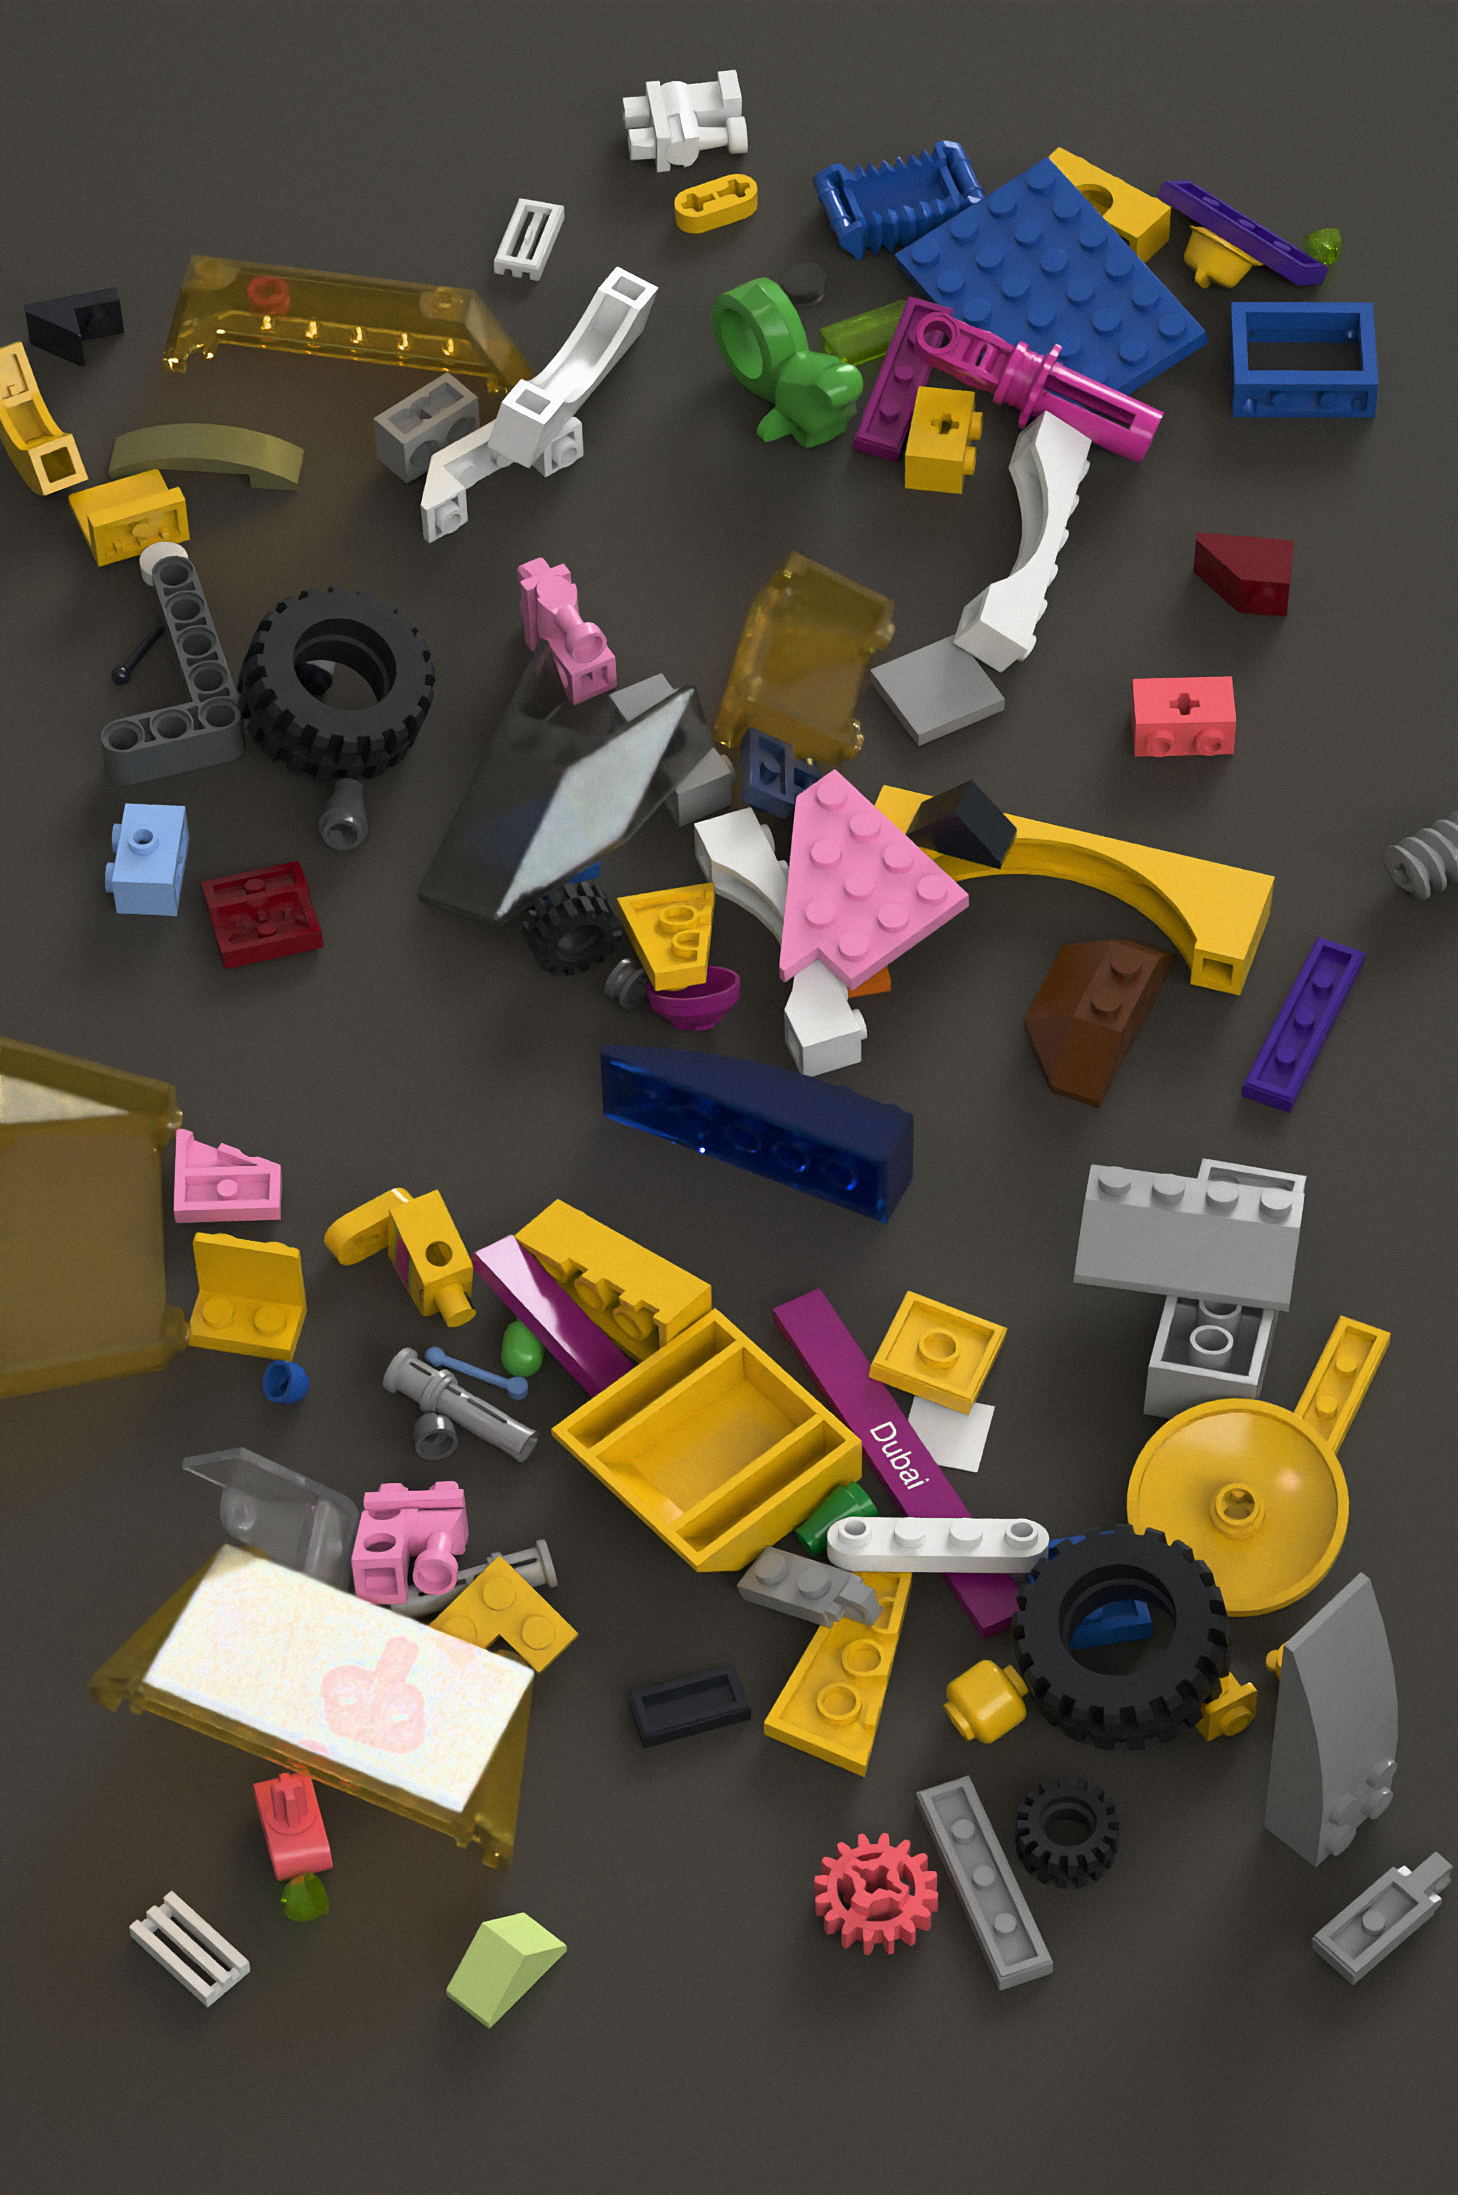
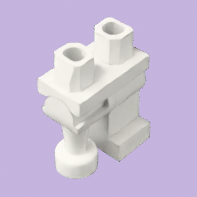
[622,70,748,172]

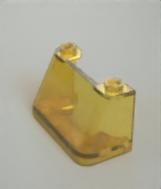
[711,551,896,765]

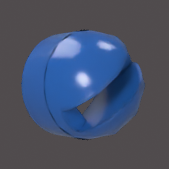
[262,1360,310,1405]

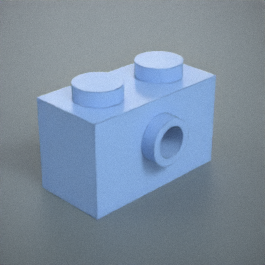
[105,804,190,916]

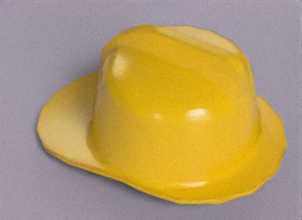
[1184,225,1264,289]

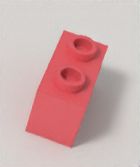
[1131,676,1236,757]

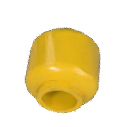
[942,1660,1029,1744]

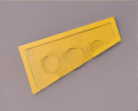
[764,1571,912,1777]

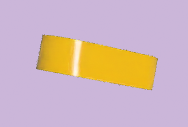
[674,174,758,234]
[324,1188,414,1265]

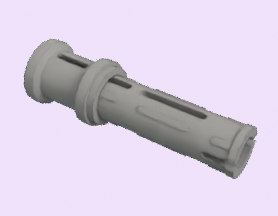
[383,1347,539,1462]
[389,1539,558,1625]

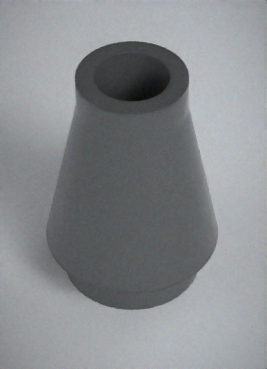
[318,778,369,850]

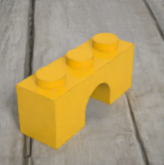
[1049,147,1171,263]

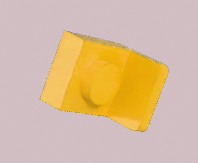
[1195,1671,1258,1742]

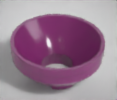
[646,966,740,1031]

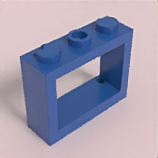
[1229,302,1378,418]

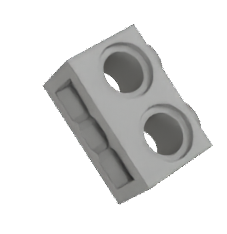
[373,372,480,484]

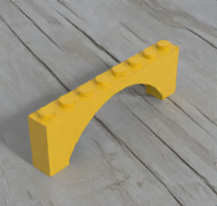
[874,785,1275,996]

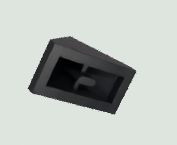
[905,779,1017,869]

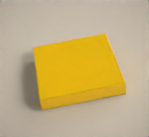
[868,1291,1008,1416]

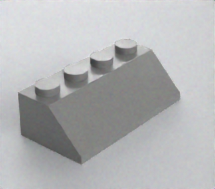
[1074,1164,1305,1312]

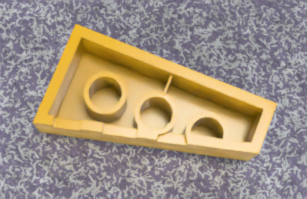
[513,1199,712,1364]

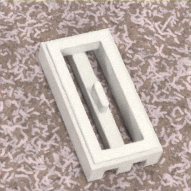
[494,198,564,281]
[129,1891,250,2008]

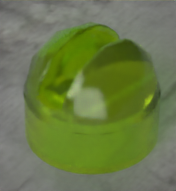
[1303,228,1343,265]
[280,1872,329,1922]

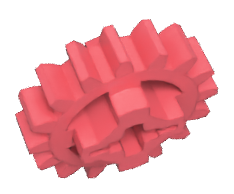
[814,1833,938,1955]

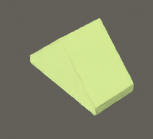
[446,1912,567,2029]

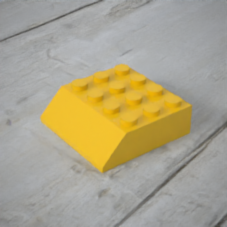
[551,1308,862,1572]

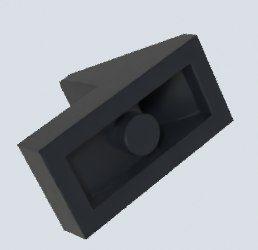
[24,287,124,367]

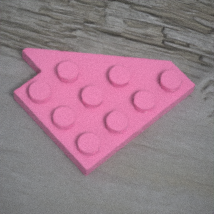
[779,769,969,991]

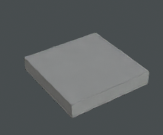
[870,634,1005,746]

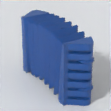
[812,140,985,261]

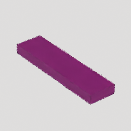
[852,296,954,463]
[471,1235,635,1398]

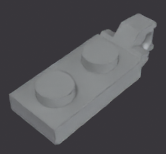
[737,1546,883,1628]
[1311,1852,1453,1985]

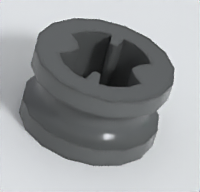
[604,958,650,1010]

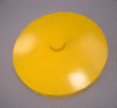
[1127,1398,1349,1617]

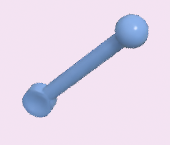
[424,1346,528,1400]

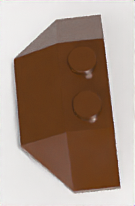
[1024,937,1177,1109]

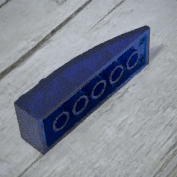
[600,1045,914,1224]

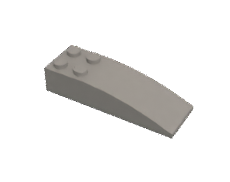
[1143,1158,1307,1419]
[1264,1572,1398,1867]

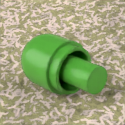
[501,1317,545,1378]

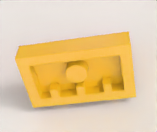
[68,469,190,567]
[186,1232,307,1362]

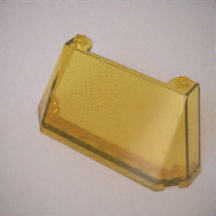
[161,254,537,396]
[0,1036,191,1399]
[88,1543,535,1874]

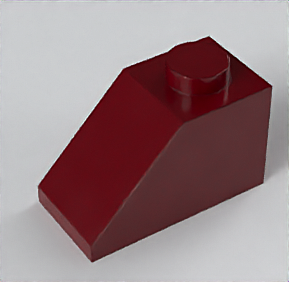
[1194,532,1294,616]

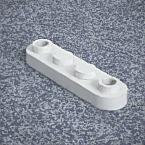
[827,1517,1049,1573]

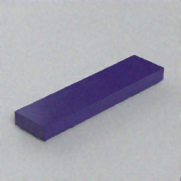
[1157,180,1329,286]
[1242,936,1365,1113]

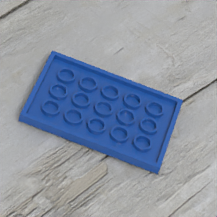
[895,157,1208,421]

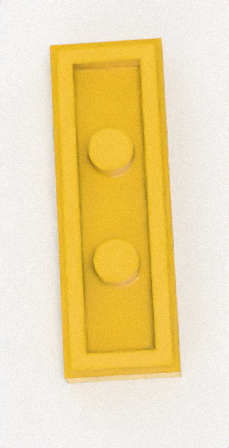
[1293,1315,1391,1455]

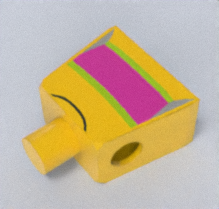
[388,1189,476,1328]

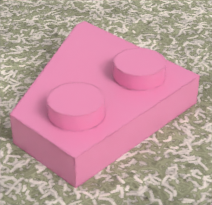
[174,1129,282,1223]

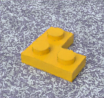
[421,1555,579,1675]

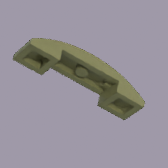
[108,423,305,491]

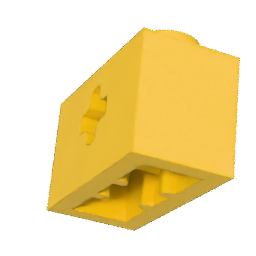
[905,386,983,494]

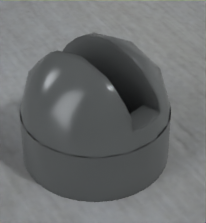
[412,1412,458,1460]

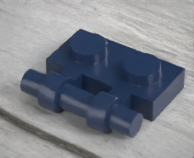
[740,726,822,820]

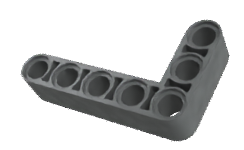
[101,555,246,785]

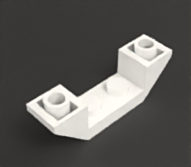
[421,417,583,544]

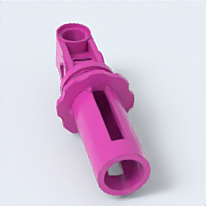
[914,312,1165,465]

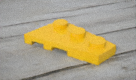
[617,882,716,991]

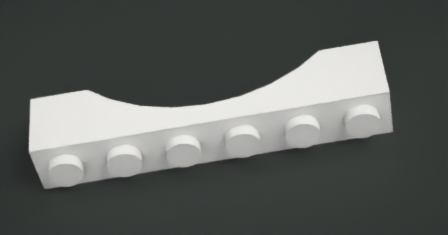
[487,267,658,468]
[953,410,1092,673]
[694,807,867,1079]

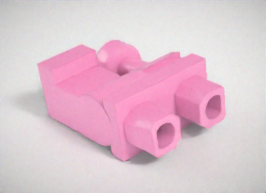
[517,557,617,705]
[351,1481,469,1605]

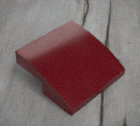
[200,860,324,970]

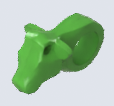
[711,277,863,449]

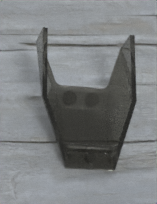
[417,638,714,928]

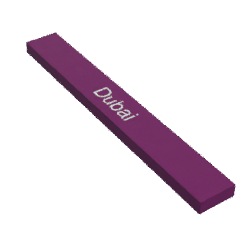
[773,1288,1020,1639]

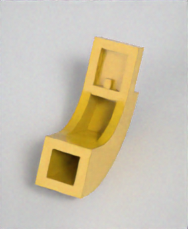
[0,341,88,496]

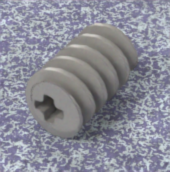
[1383,811,1458,901]

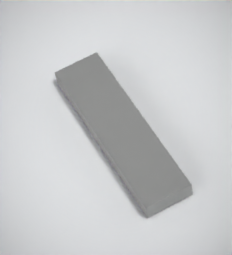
[916,1775,1053,1991]

